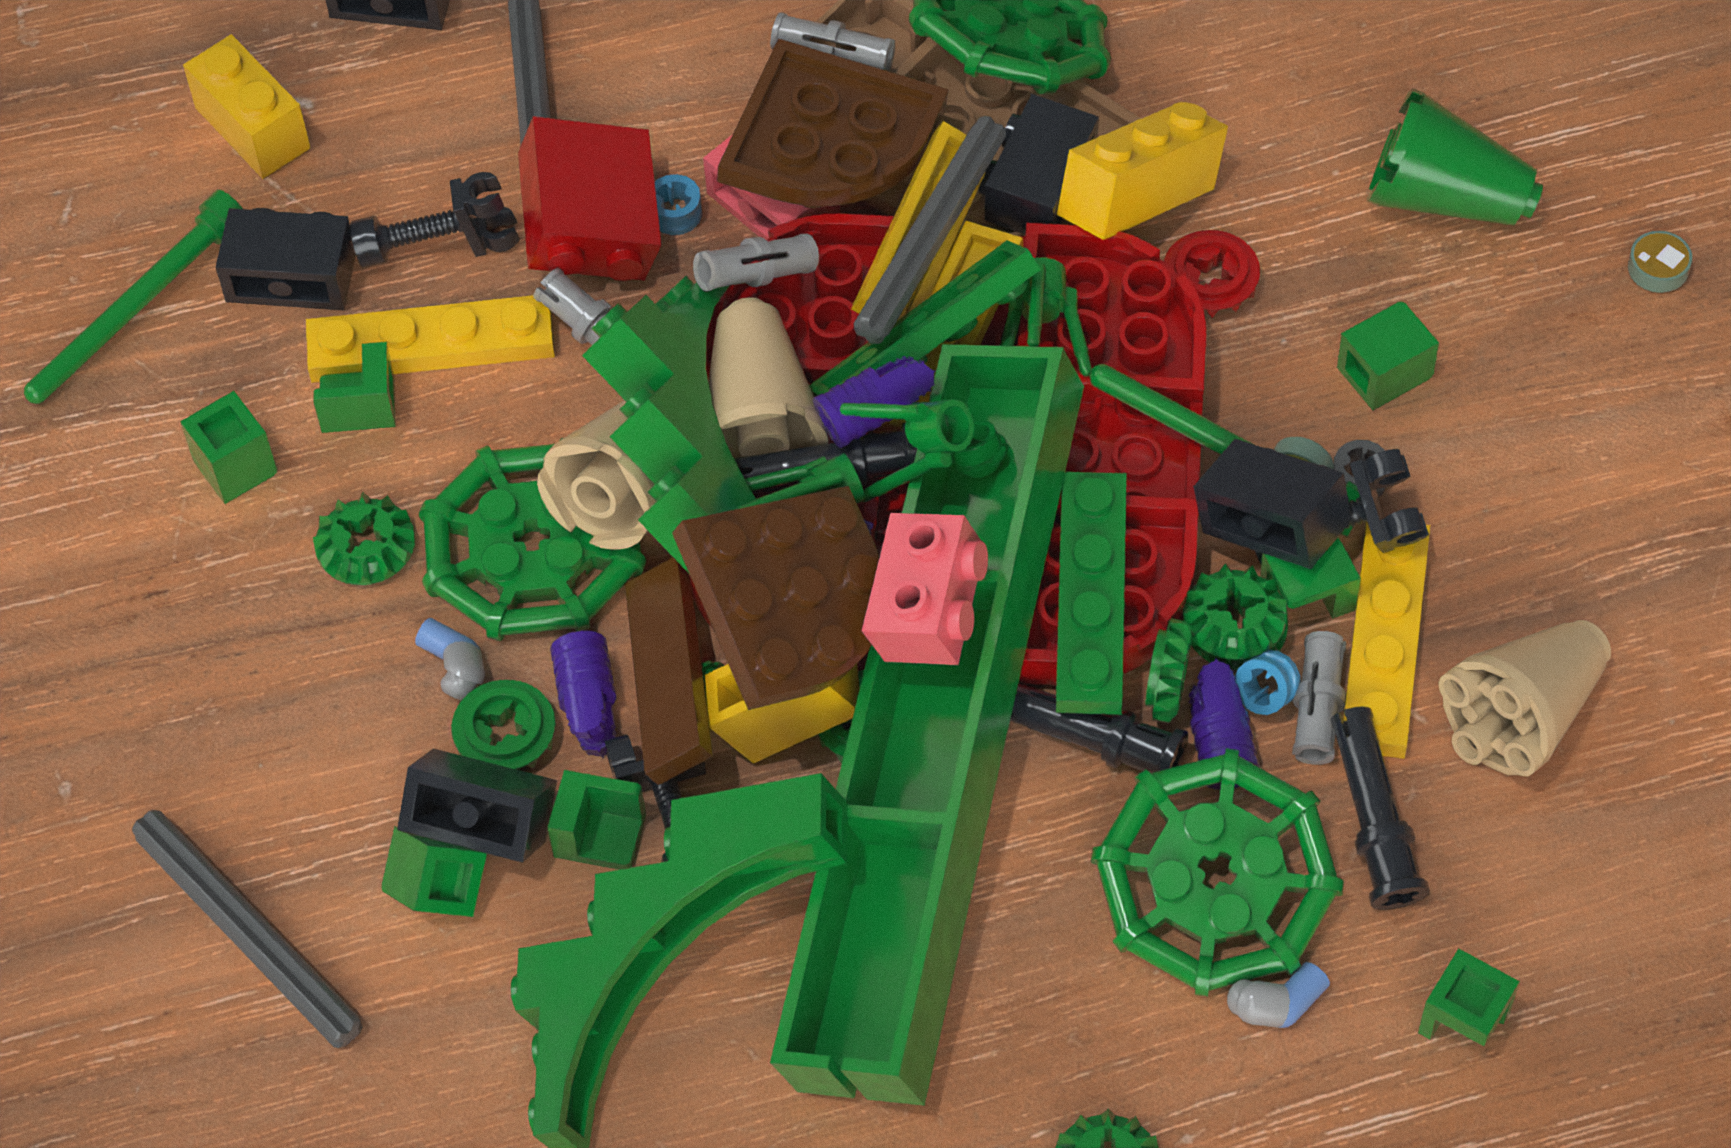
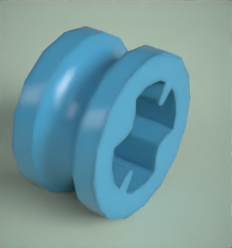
[655,174,702,235]
[1235,650,1301,715]

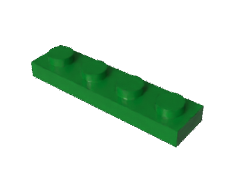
[809,240,1041,397]
[1056,472,1127,715]

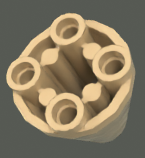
[1438,620,1611,777]

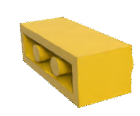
[1057,102,1228,240]

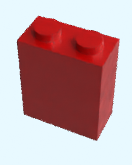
[518,116,661,281]

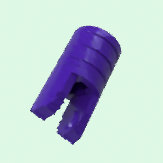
[813,356,935,448]
[550,631,617,759]
[1189,659,1260,790]

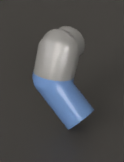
[415,618,485,700]
[1227,962,1330,1028]

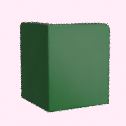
[1337,301,1439,411]
[313,342,396,433]
[180,391,277,504]
[1260,537,1361,619]
[547,770,646,870]
[381,826,487,917]
[1418,948,1520,1046]

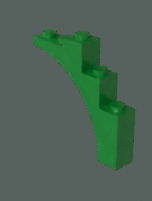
[582,275,756,573]
[511,773,847,1148]

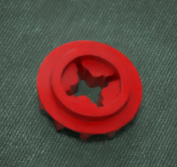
[1164,230,1260,318]

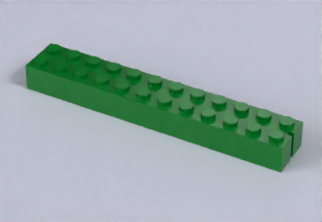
[770,344,1084,1106]

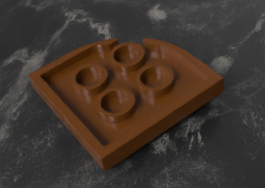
[717,38,949,208]
[672,486,880,710]

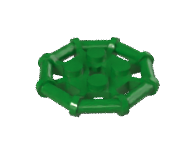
[908,0,1111,95]
[418,438,647,641]
[1090,748,1344,997]

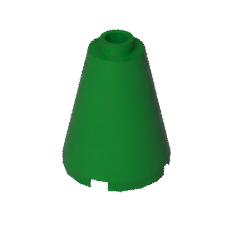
[1367,88,1543,226]

